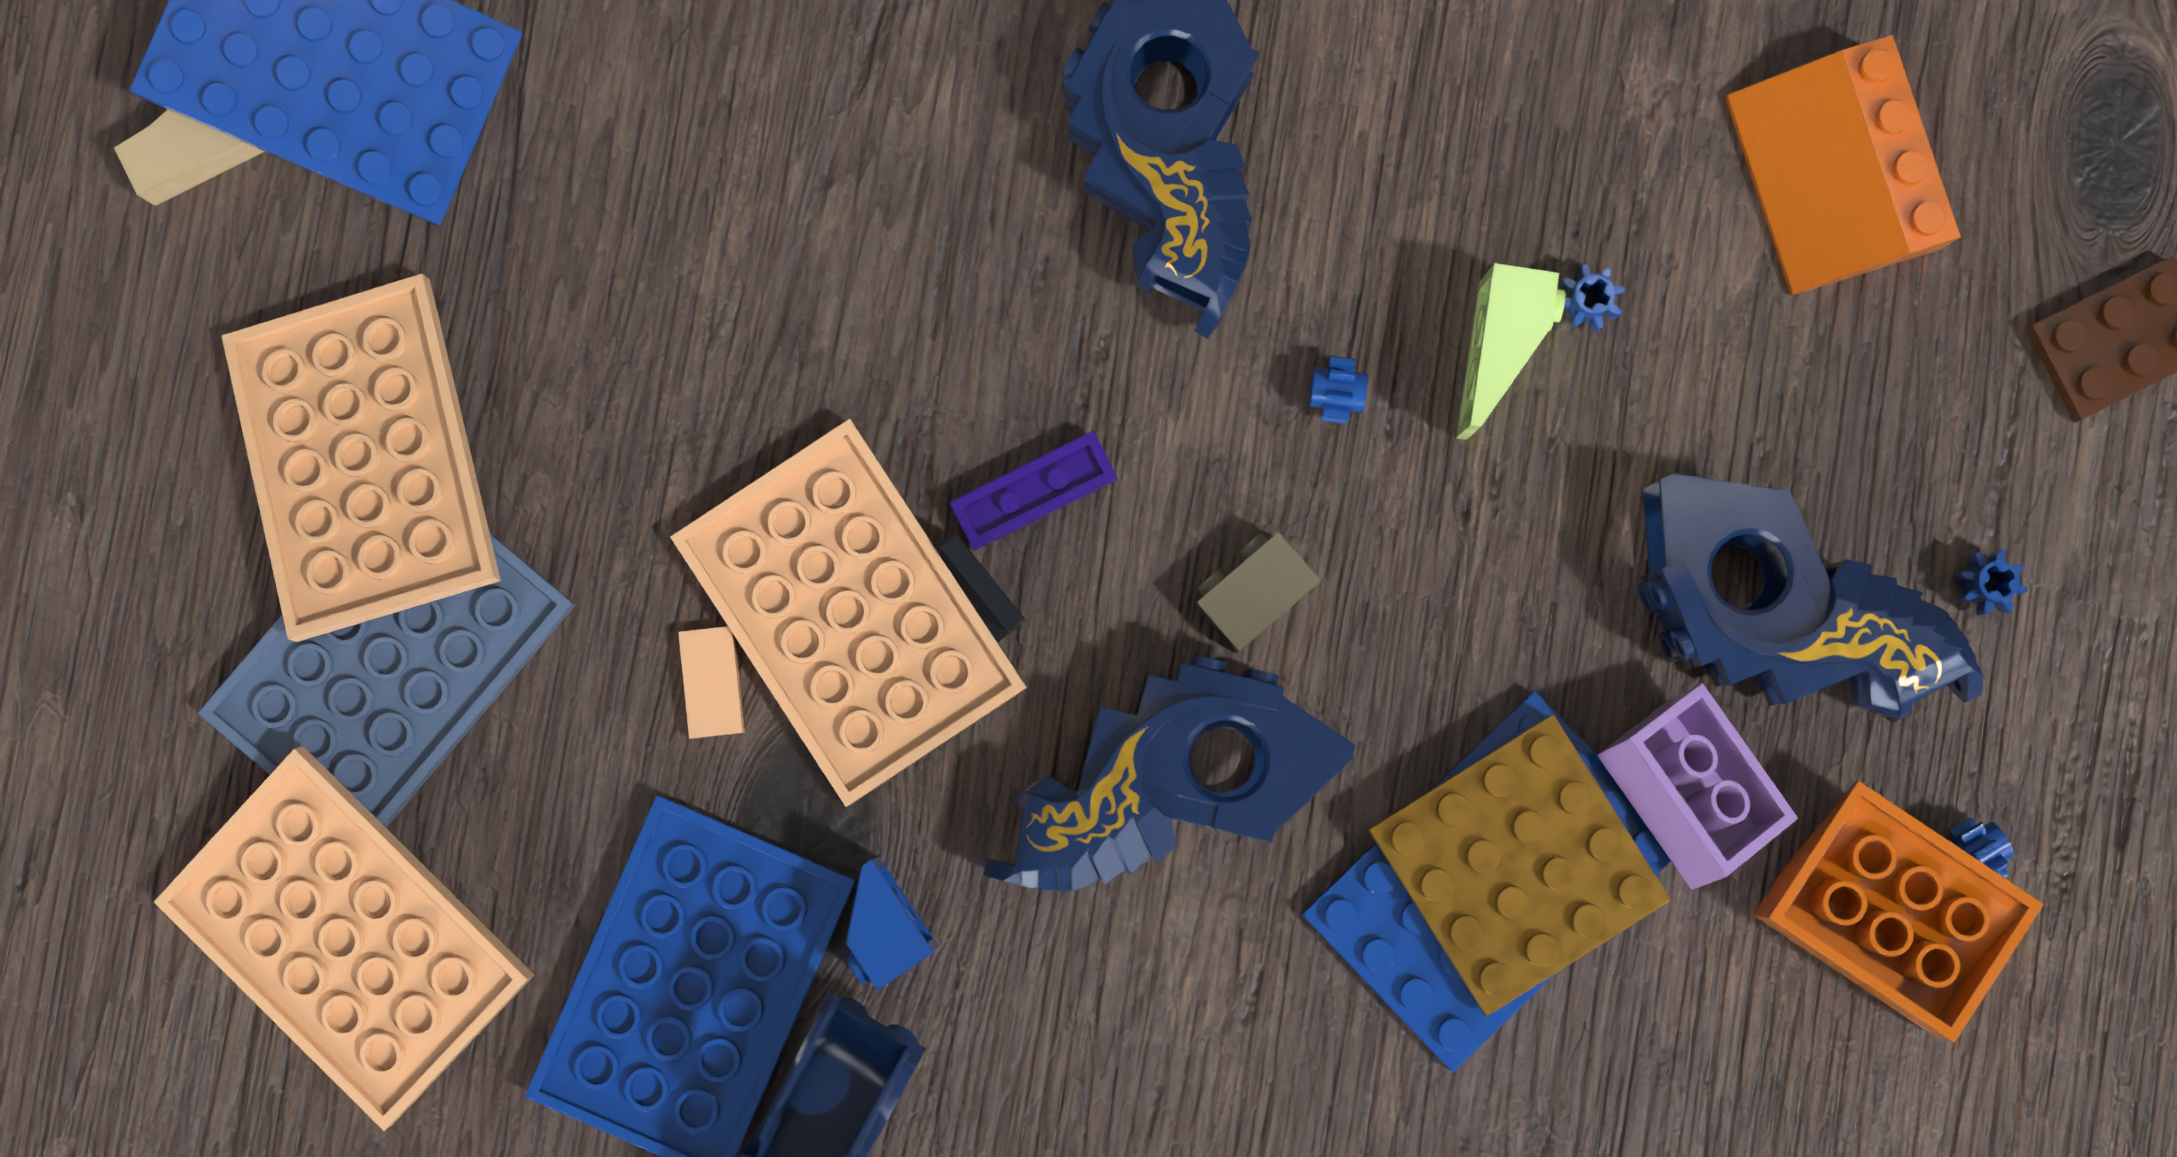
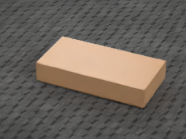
[678,626,745,739]

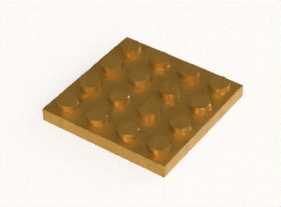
[1367,714,1671,1017]

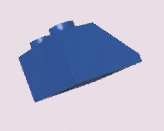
[846,857,939,990]

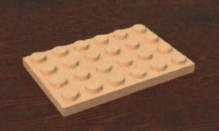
[221,274,501,642]
[670,419,1027,807]
[154,746,534,1131]

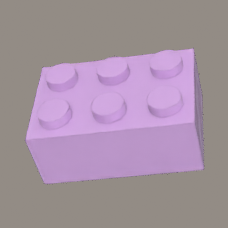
[1597,683,1798,890]

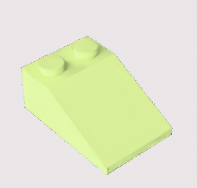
[1456,263,1565,440]

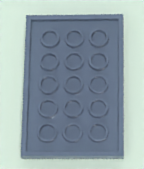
[198,531,576,828]

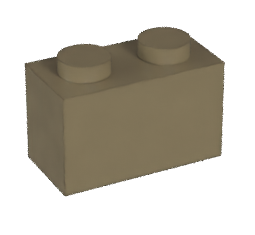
[1195,532,1321,654]

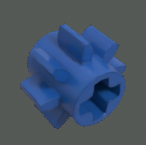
[1559,264,1625,333]
[1309,356,1368,424]
[1954,549,2028,616]
[1948,817,2014,878]

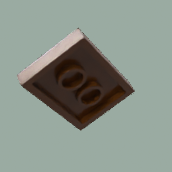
[2025,255,2177,423]

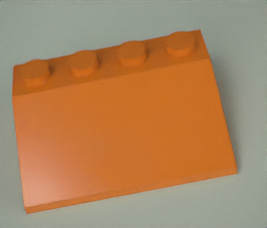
[1725,35,1961,296]
[1753,781,2044,1043]

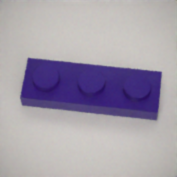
[950,431,1118,552]

